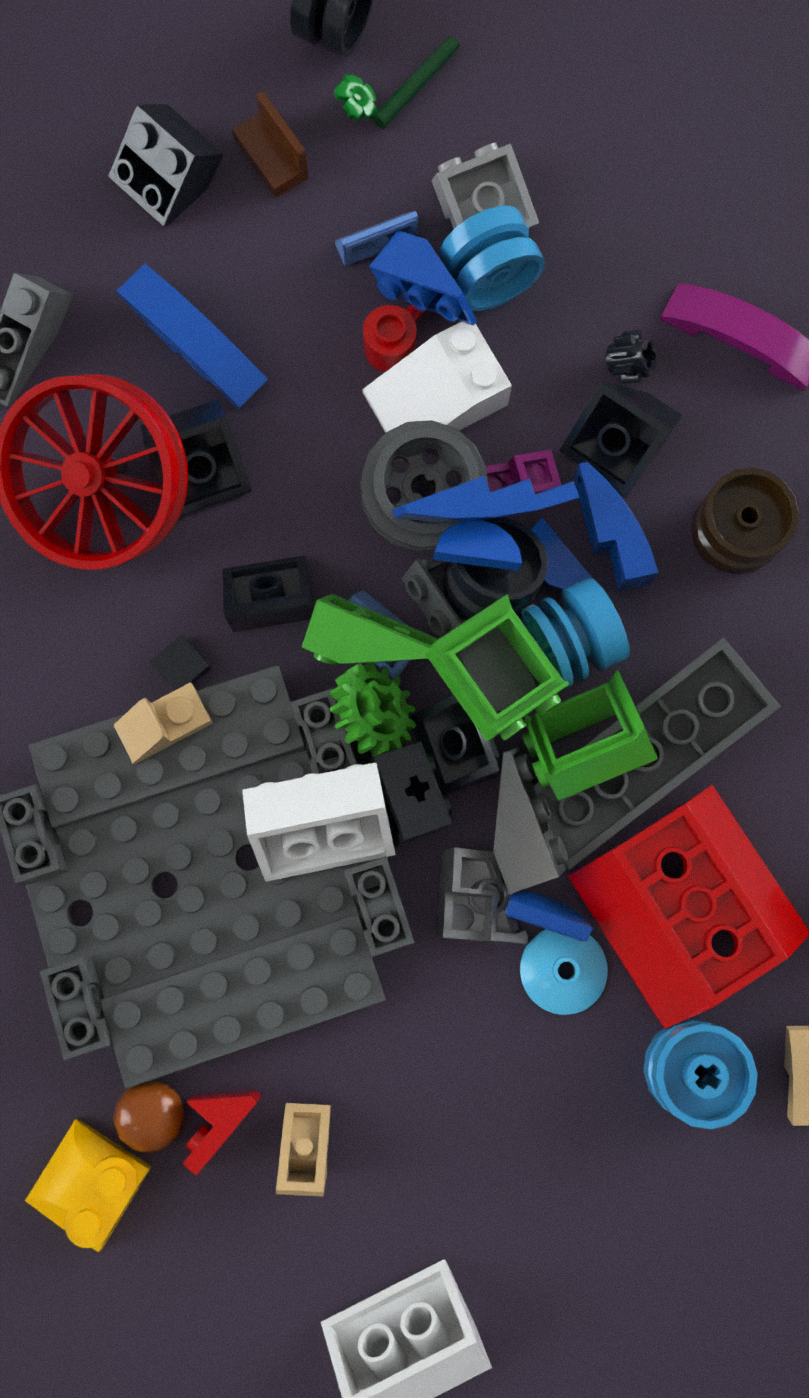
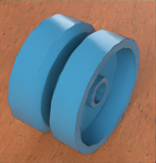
[439,205,545,311]
[643,1019,758,1129]

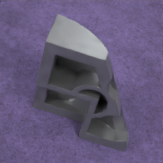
[437,847,528,944]

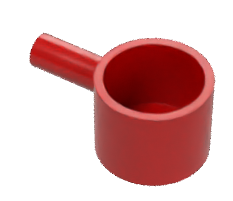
[363,304,427,372]

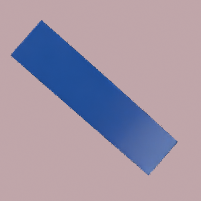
[116,263,268,410]
[392,476,579,522]

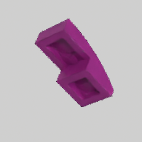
[486,450,562,494]

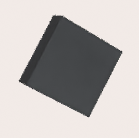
[150,635,211,691]

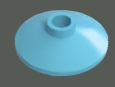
[520,929,608,1015]

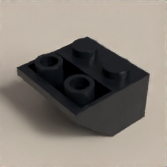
[108,104,223,226]

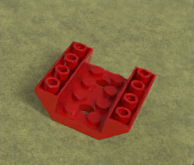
[567,785,809,1029]

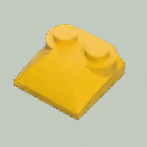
[25,1118,152,1252]

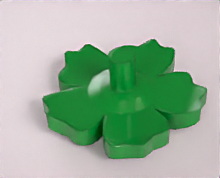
[333,74,377,121]

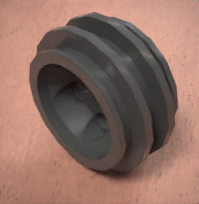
[359,420,488,552]

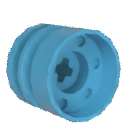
[521,577,630,691]

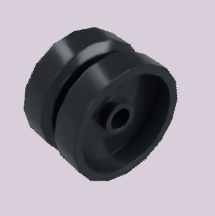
[290,0,374,57]
[443,517,548,620]

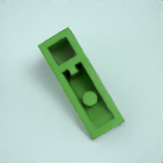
[302,593,438,665]

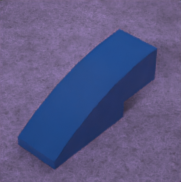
[574,462,659,591]

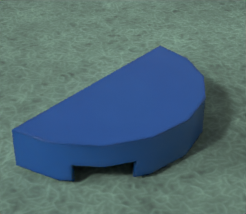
[532,518,593,591]
[432,520,522,571]
[505,891,593,941]

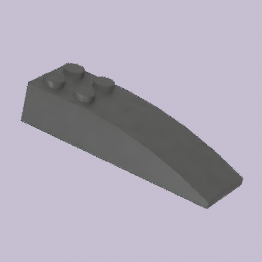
[534,637,781,870]

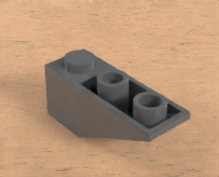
[0,273,73,407]
[493,746,568,894]

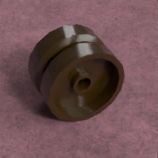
[691,467,800,575]

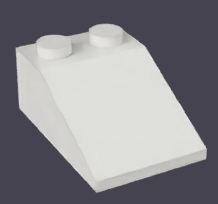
[362,322,512,460]

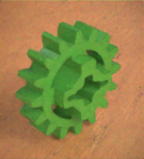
[330,662,416,757]

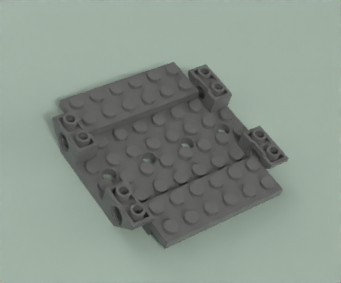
[0,665,415,1089]

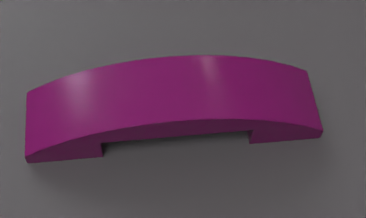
[660,283,809,390]

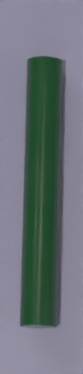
[373,35,459,129]

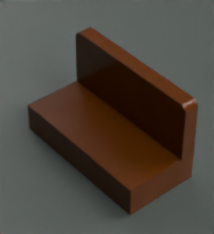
[232,91,309,198]

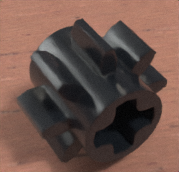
[606,330,657,384]

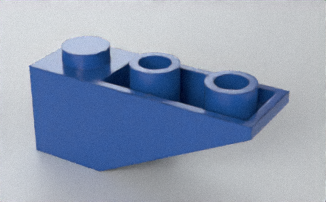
[369,231,477,326]

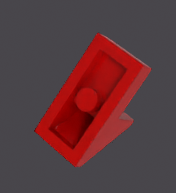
[182,1090,262,1176]

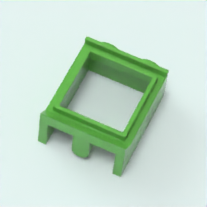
[425,594,569,742]
[522,669,658,801]

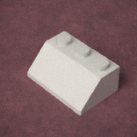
[242,762,396,882]
[321,1259,492,1398]

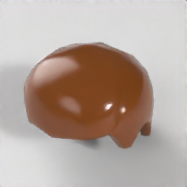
[113,1081,185,1152]

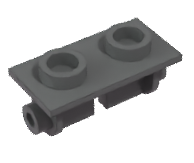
[401,557,467,638]

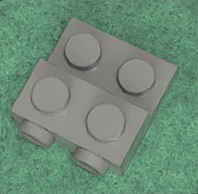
[431,142,539,229]

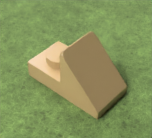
[114,682,213,765]
[276,1103,331,1196]

